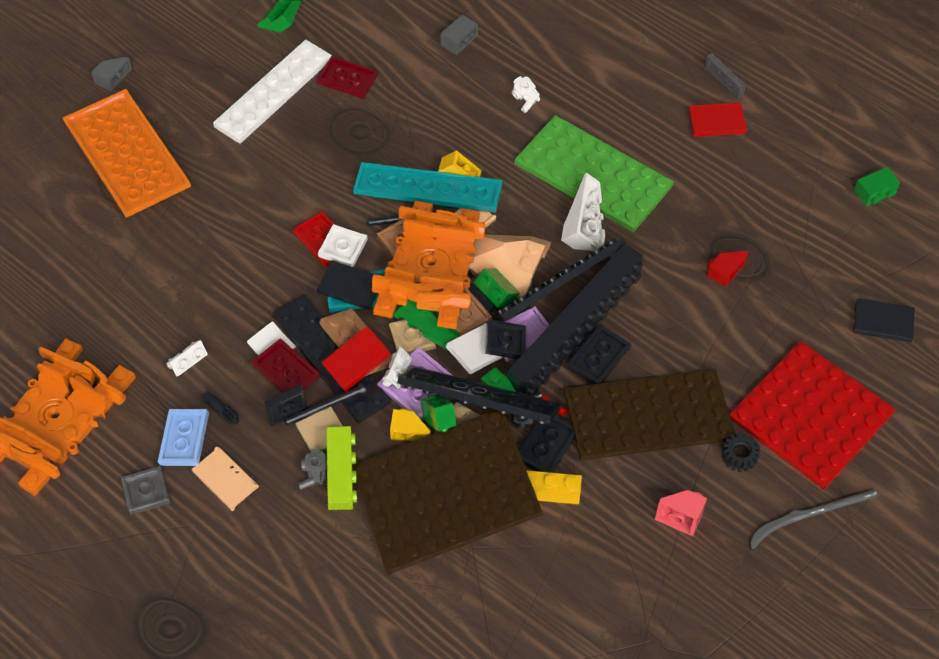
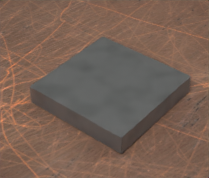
[121,466,170,515]

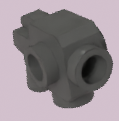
[298,449,327,490]

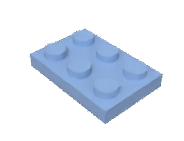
[158,409,209,466]

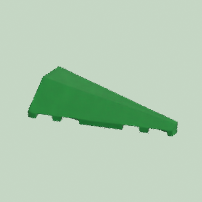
[256,0,302,33]
[394,300,461,350]

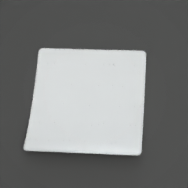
[247,322,296,356]

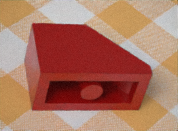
[707,251,749,287]

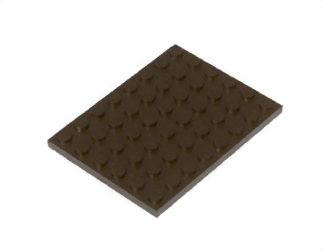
[352,410,544,575]

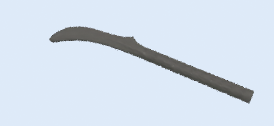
[750,489,877,550]

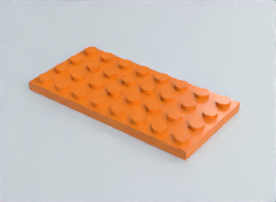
[63,89,191,218]

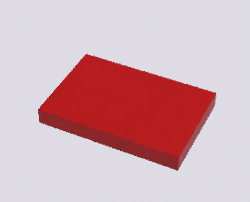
[688,102,747,137]
[292,211,335,268]
[321,326,391,392]

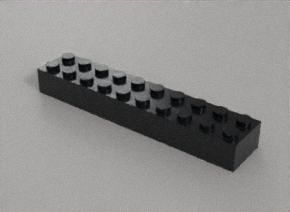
[508,244,643,394]

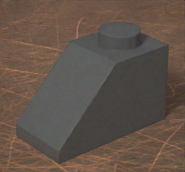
[91,57,132,92]

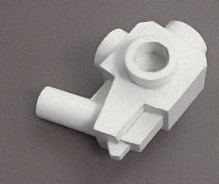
[512,76,540,113]

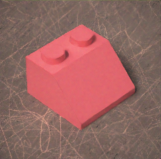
[655,490,707,536]

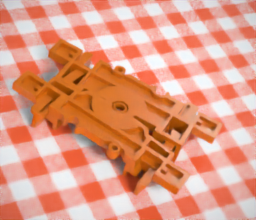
[0,338,136,496]

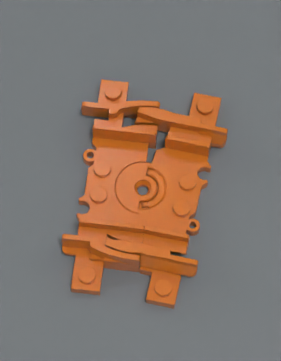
[372,200,485,329]

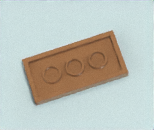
[320,308,392,376]

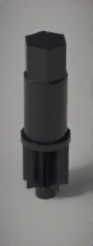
[201,391,240,425]

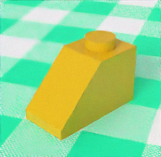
[438,151,482,177]
[390,409,430,442]

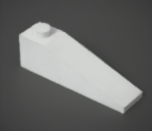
[561,173,605,251]

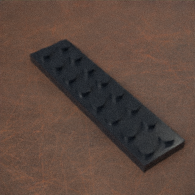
[493,238,627,322]
[273,294,391,424]
[397,365,561,424]

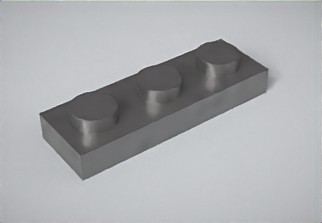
[705,53,746,99]

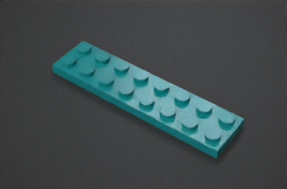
[353,162,503,213]

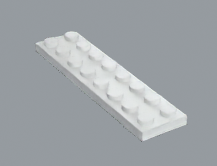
[213,39,332,144]

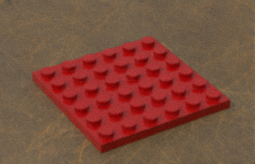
[730,341,896,490]

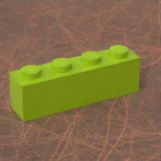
[327,426,357,510]

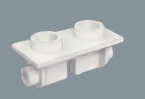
[166,340,208,377]
[382,346,412,389]

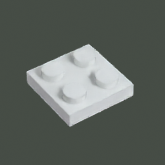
[318,224,368,267]

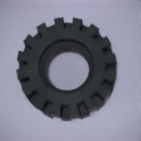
[722,433,760,472]

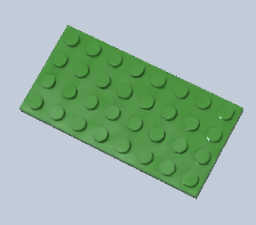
[514,115,674,233]

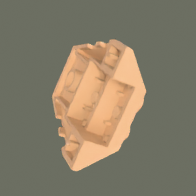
[468,234,551,299]

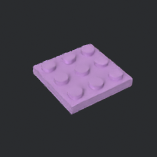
[377,347,453,421]

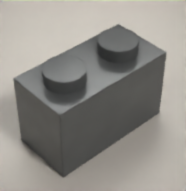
[440,14,478,55]

